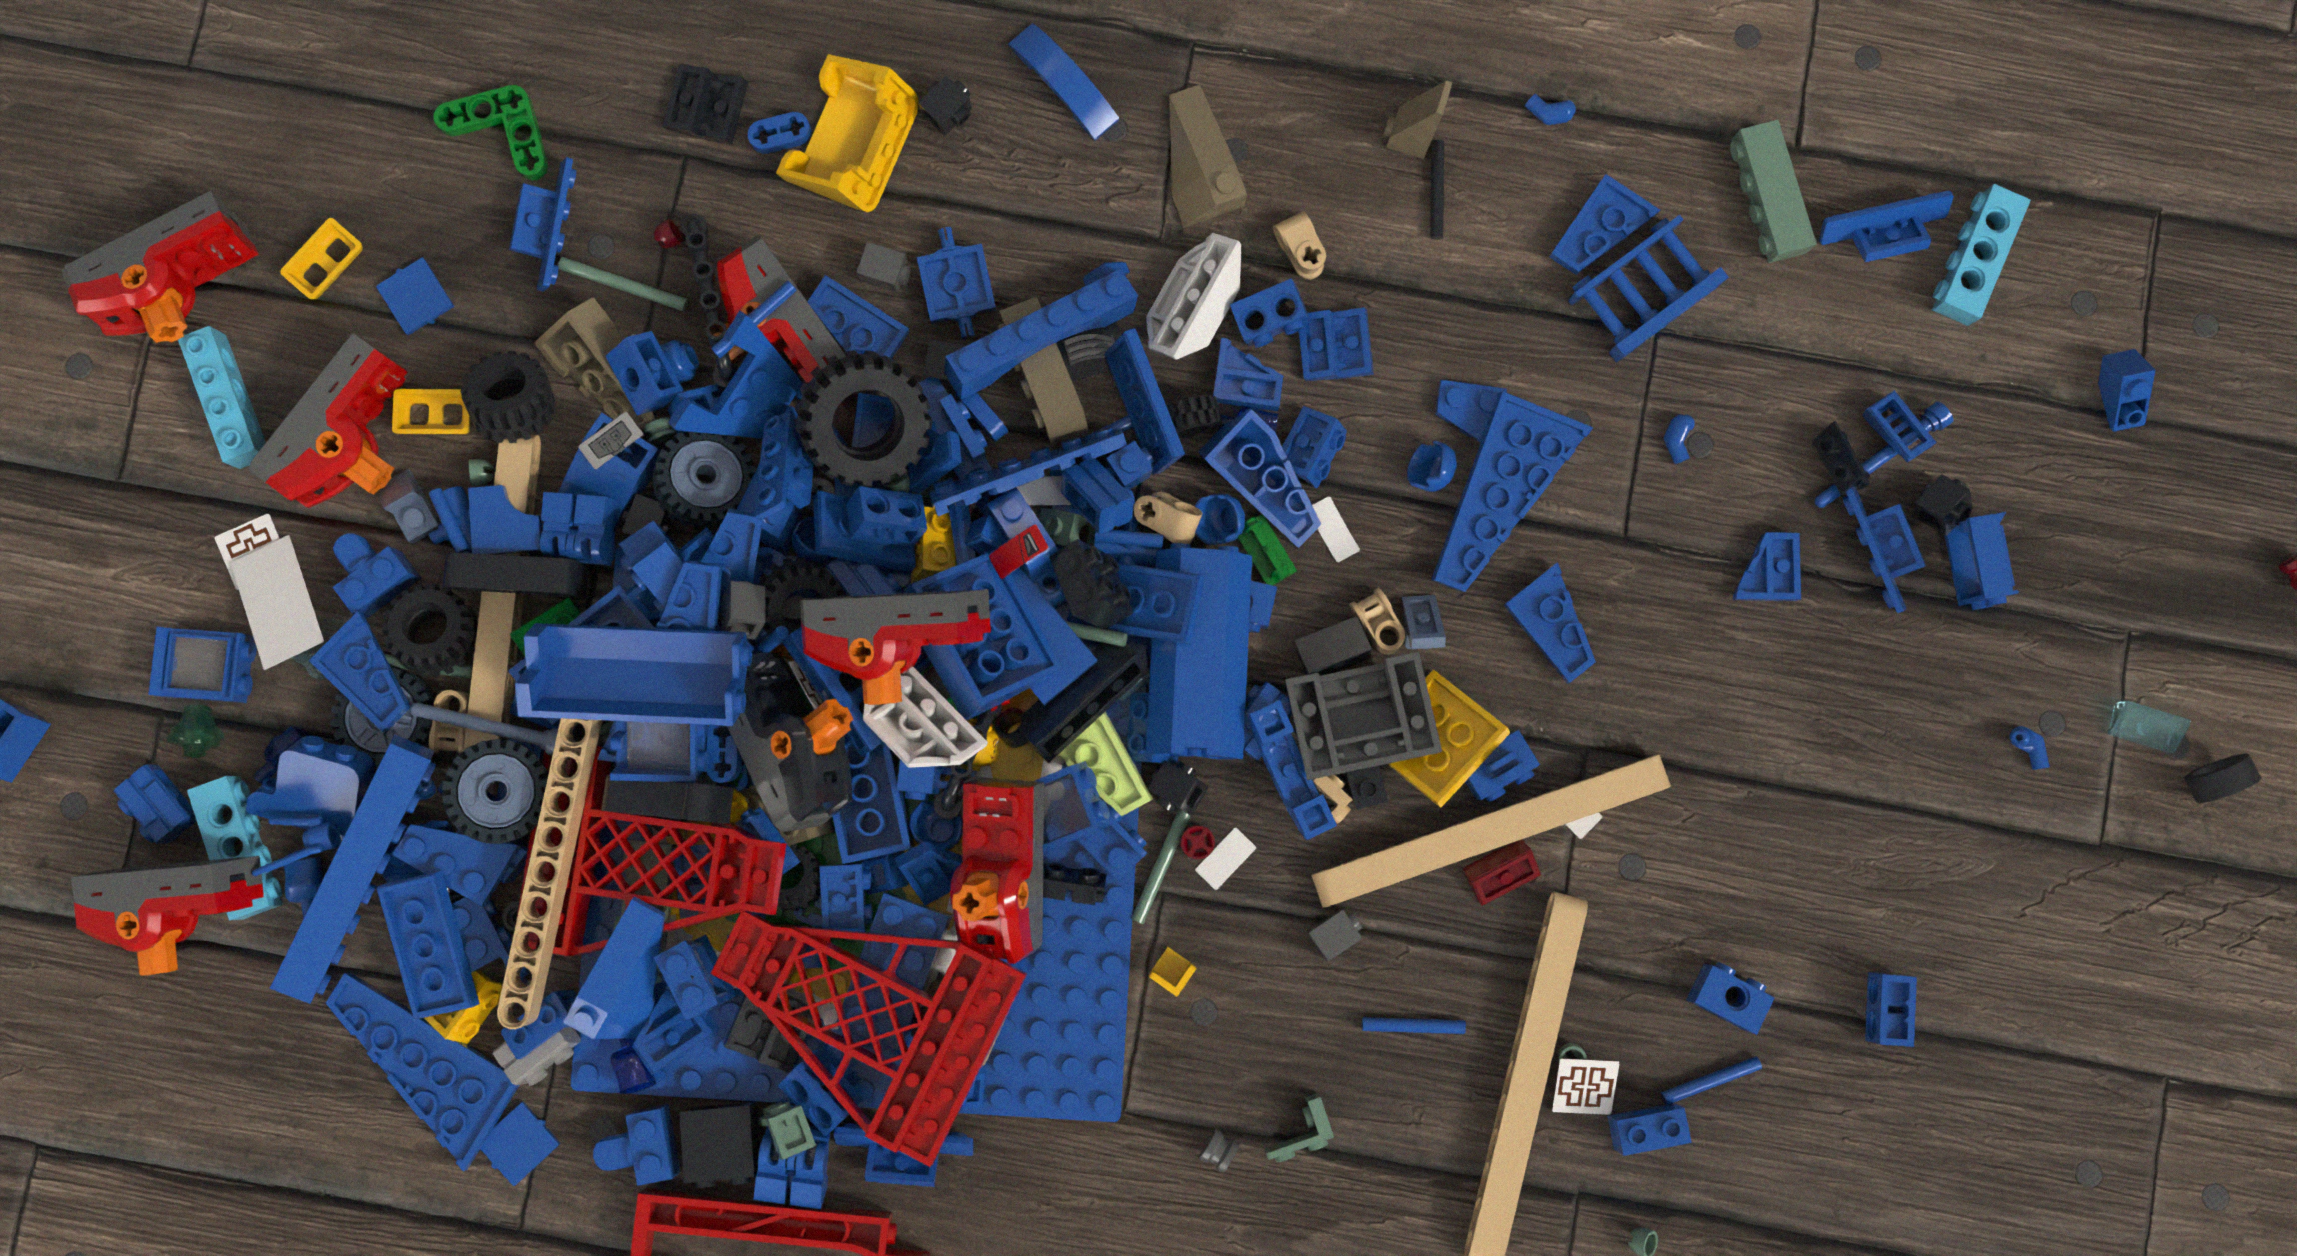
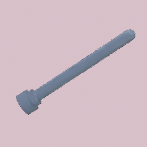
[410,703,558,756]

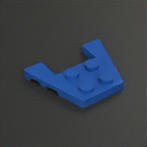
[668,311,803,439]

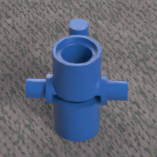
[428,486,472,553]
[1094,516,1164,568]

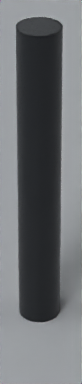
[1430,140,1444,240]

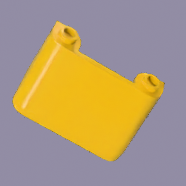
[776,54,919,212]

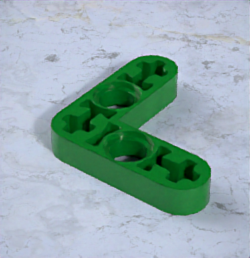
[434,85,548,181]

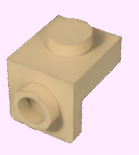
[1312,775,1353,824]

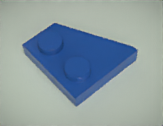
[1213,338,1283,412]
[1733,532,1801,601]

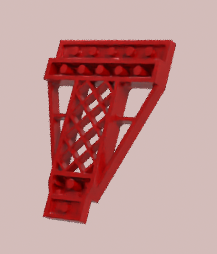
[515,746,787,956]
[710,911,1027,1167]

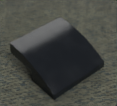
[662,64,748,144]
[723,994,818,1073]

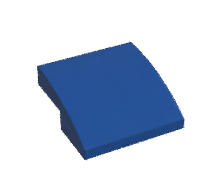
[1299,307,1374,381]

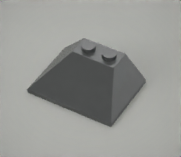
[1285,652,1442,781]

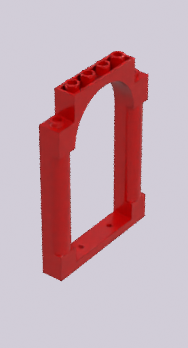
[630,1188,930,1256]

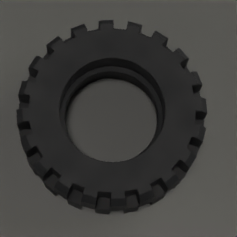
[795,350,932,488]

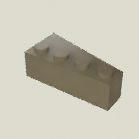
[997,297,1090,450]

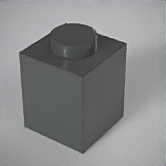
[856,242,911,293]
[721,581,765,639]
[1306,908,1362,962]

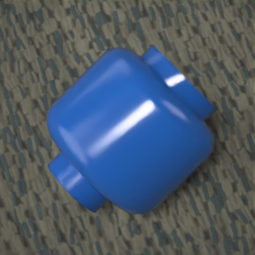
[660,339,699,385]

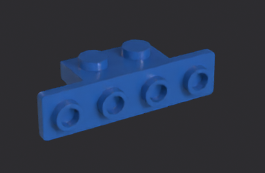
[509,157,576,292]
[1819,190,1954,262]
[919,377,992,495]
[754,410,814,520]
[1843,486,1927,613]
[452,897,529,985]
[834,1123,974,1187]

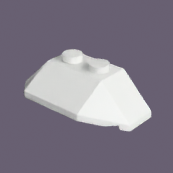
[1146,233,1241,360]
[863,667,988,768]

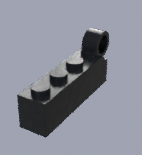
[994,642,1149,764]

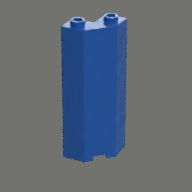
[1146,543,1252,760]
[515,623,752,726]

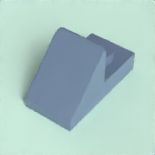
[379,469,440,544]
[1402,595,1446,649]

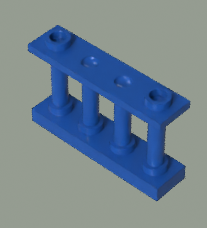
[1568,215,1729,363]
[782,592,882,757]

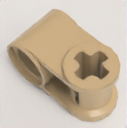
[1273,211,1326,280]
[1134,491,1202,545]
[1349,587,1405,655]
[429,690,470,755]

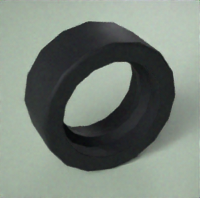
[2184,753,2261,803]

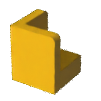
[1148,946,1197,997]

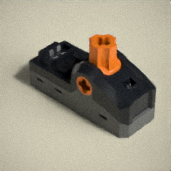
[727,652,854,832]

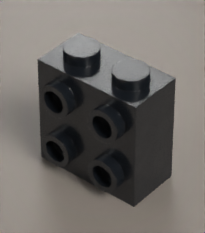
[1049,539,1134,629]
[679,1102,759,1188]

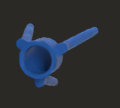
[251,816,341,876]

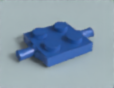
[917,227,996,340]

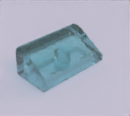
[2107,701,2191,754]

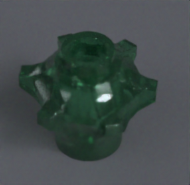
[167,705,224,758]

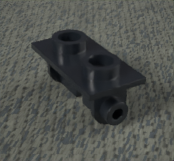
[1812,421,1870,495]
[1346,766,1388,810]
[1043,862,1107,906]

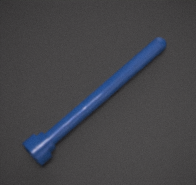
[1815,401,1954,508]

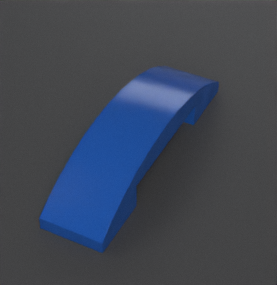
[1008,23,1119,141]
[1248,700,1337,840]

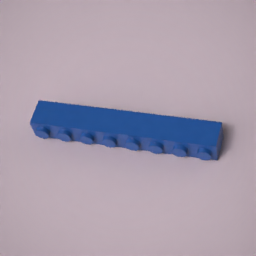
[269,734,436,1004]

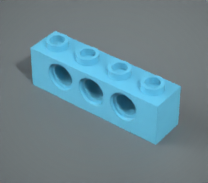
[1932,184,2031,326]
[178,326,266,469]
[187,776,282,921]

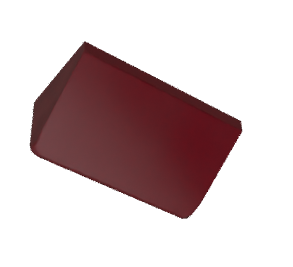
[1463,839,1541,906]

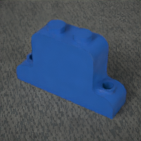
[974,487,1066,608]
[246,736,375,840]

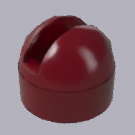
[654,219,683,249]

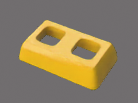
[281,218,363,299]
[392,389,470,434]

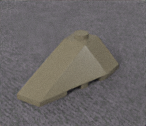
[1383,81,1453,159]
[1169,84,1247,228]
[534,297,656,431]

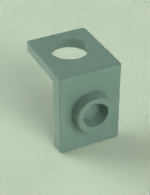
[1039,508,1095,546]

